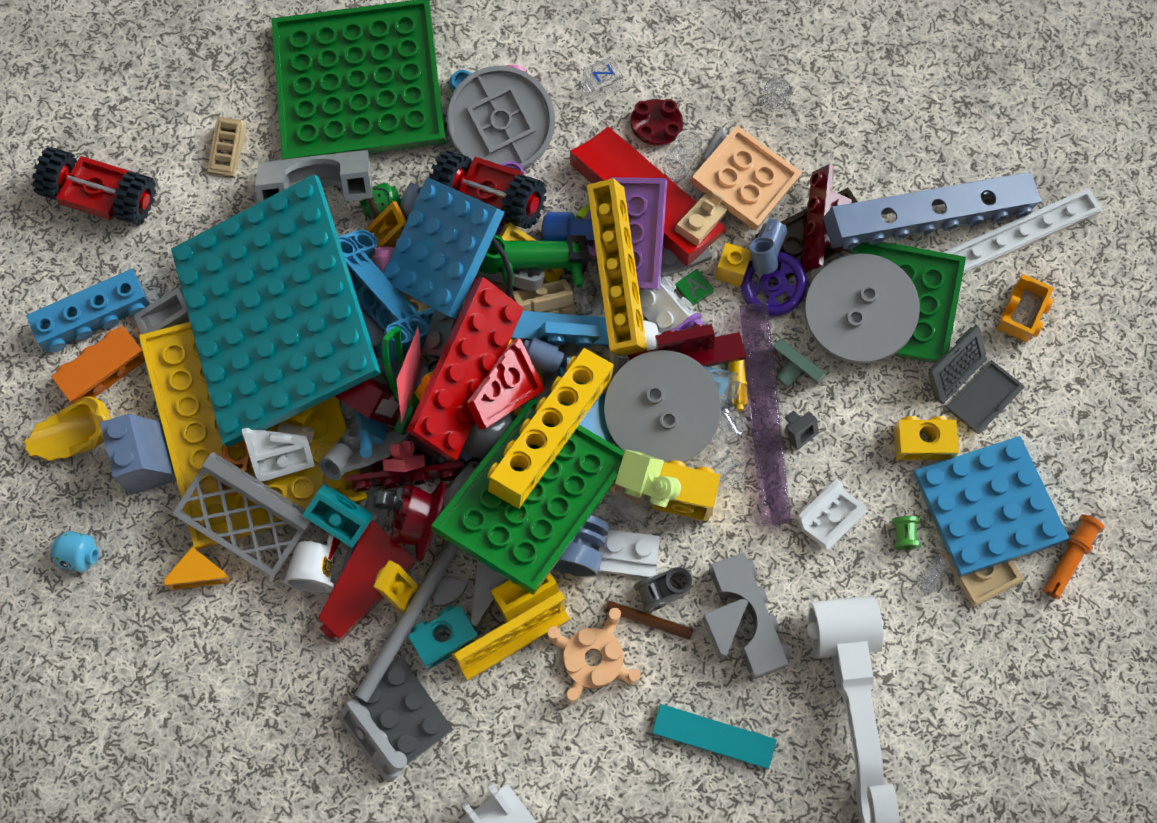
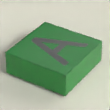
[675,269,714,306]

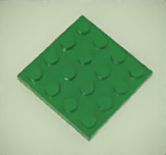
[852,242,966,363]

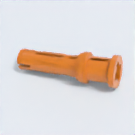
[1042,514,1105,600]

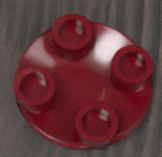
[630,99,684,146]

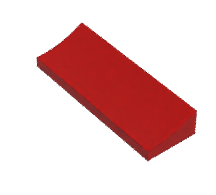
[570,126,726,267]

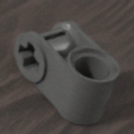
[633,567,692,613]

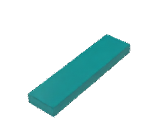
[652,704,777,770]

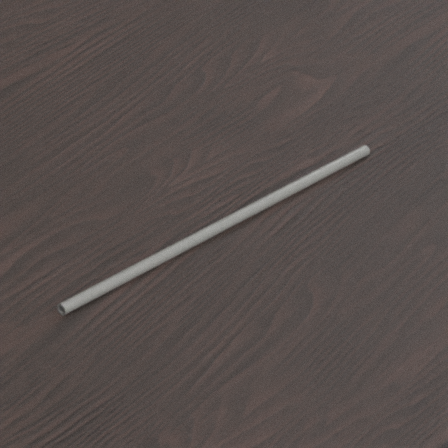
[354,286,604,703]

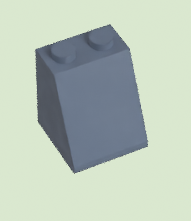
[100,414,176,495]

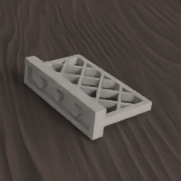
[172,452,311,578]

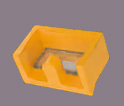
[996,274,1054,343]

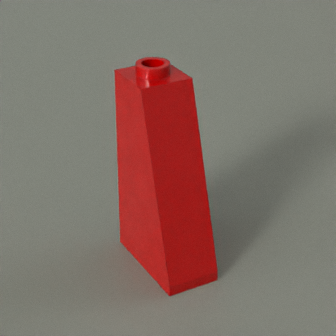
[318,520,416,642]

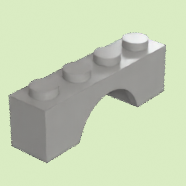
[709,553,790,680]

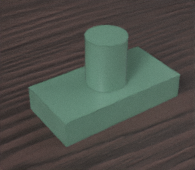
[773,338,825,388]

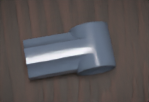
[749,219,787,274]

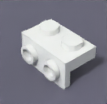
[639,276,695,333]
[798,479,867,551]

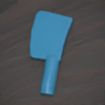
[354,411,387,458]

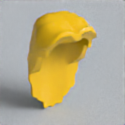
[24,397,112,461]

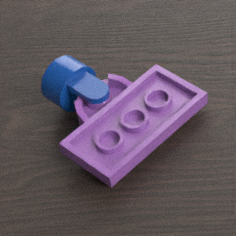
[541,177,667,291]

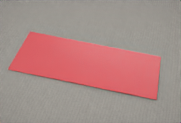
[396,328,423,423]

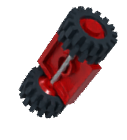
[32,147,156,225]
[429,150,547,229]

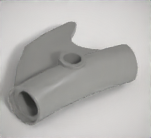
[319,411,411,480]

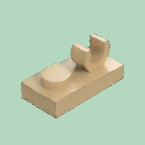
[675,191,728,246]

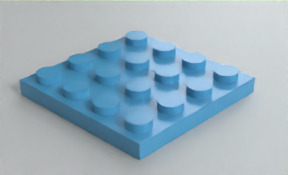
[383,177,505,319]
[913,436,1069,578]

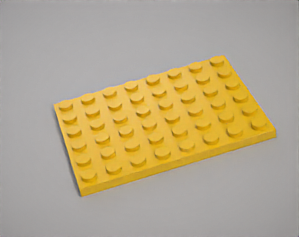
[139,322,368,550]

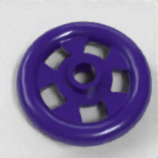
[740,251,807,316]

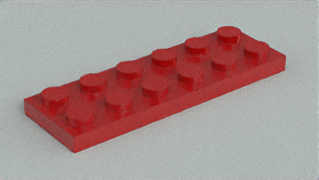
[407,277,524,461]

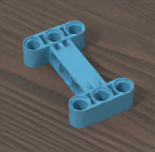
[338,230,434,362]

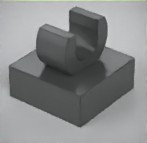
[785,411,819,450]

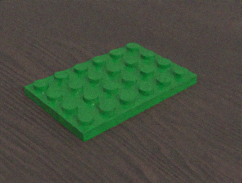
[431,397,625,595]

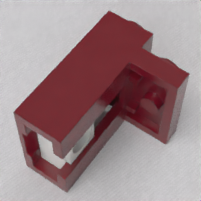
[335,344,400,426]

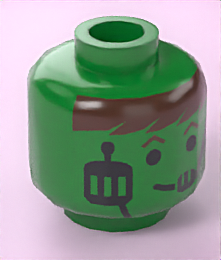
[360,182,401,220]

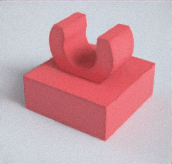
[383,441,425,472]

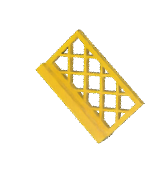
[452,591,570,681]

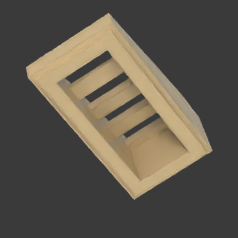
[207,117,247,178]

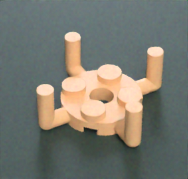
[548,608,641,704]

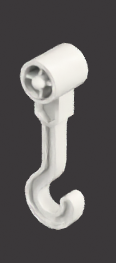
[807,595,900,823]

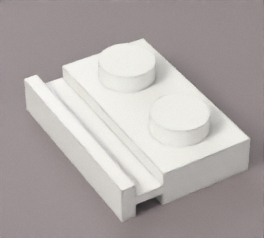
[599,529,660,578]

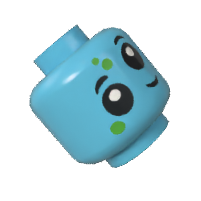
[51,531,99,572]

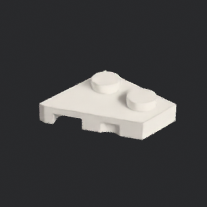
[242,428,315,482]

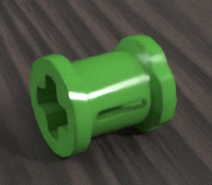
[892,516,921,550]

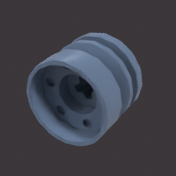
[552,515,610,577]

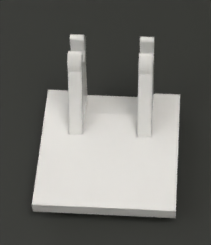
[459,782,537,823]

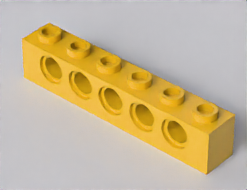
[587,178,648,356]
[487,348,614,509]

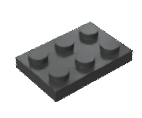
[352,656,454,765]

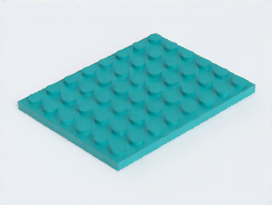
[171,174,381,447]

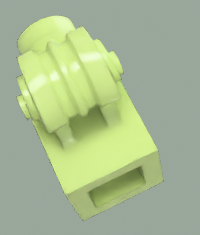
[615,450,681,507]

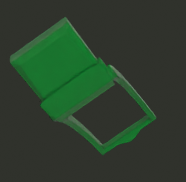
[382,326,420,434]

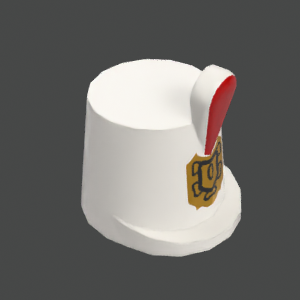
[284,534,340,593]

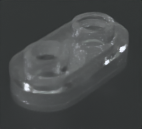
[663,130,702,181]

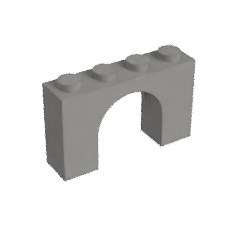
[255,150,372,203]

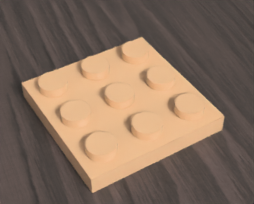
[689,125,802,231]

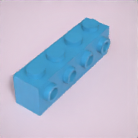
[26,269,150,353]

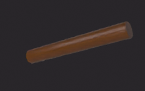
[606,600,694,640]

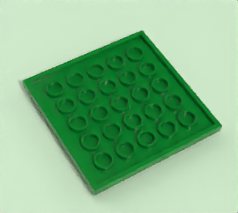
[271,0,446,160]

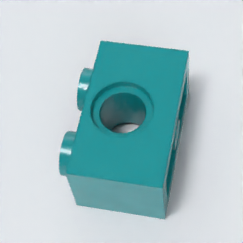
[302,483,373,548]
[408,605,479,671]

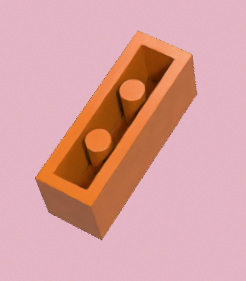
[51,325,145,404]

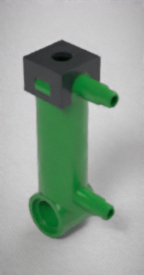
[479,235,590,288]

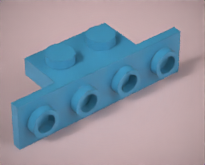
[511,311,609,347]

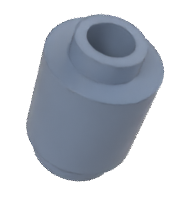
[524,337,564,374]

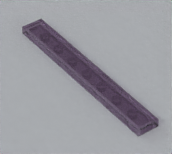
[739,302,792,526]

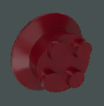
[390,482,445,562]

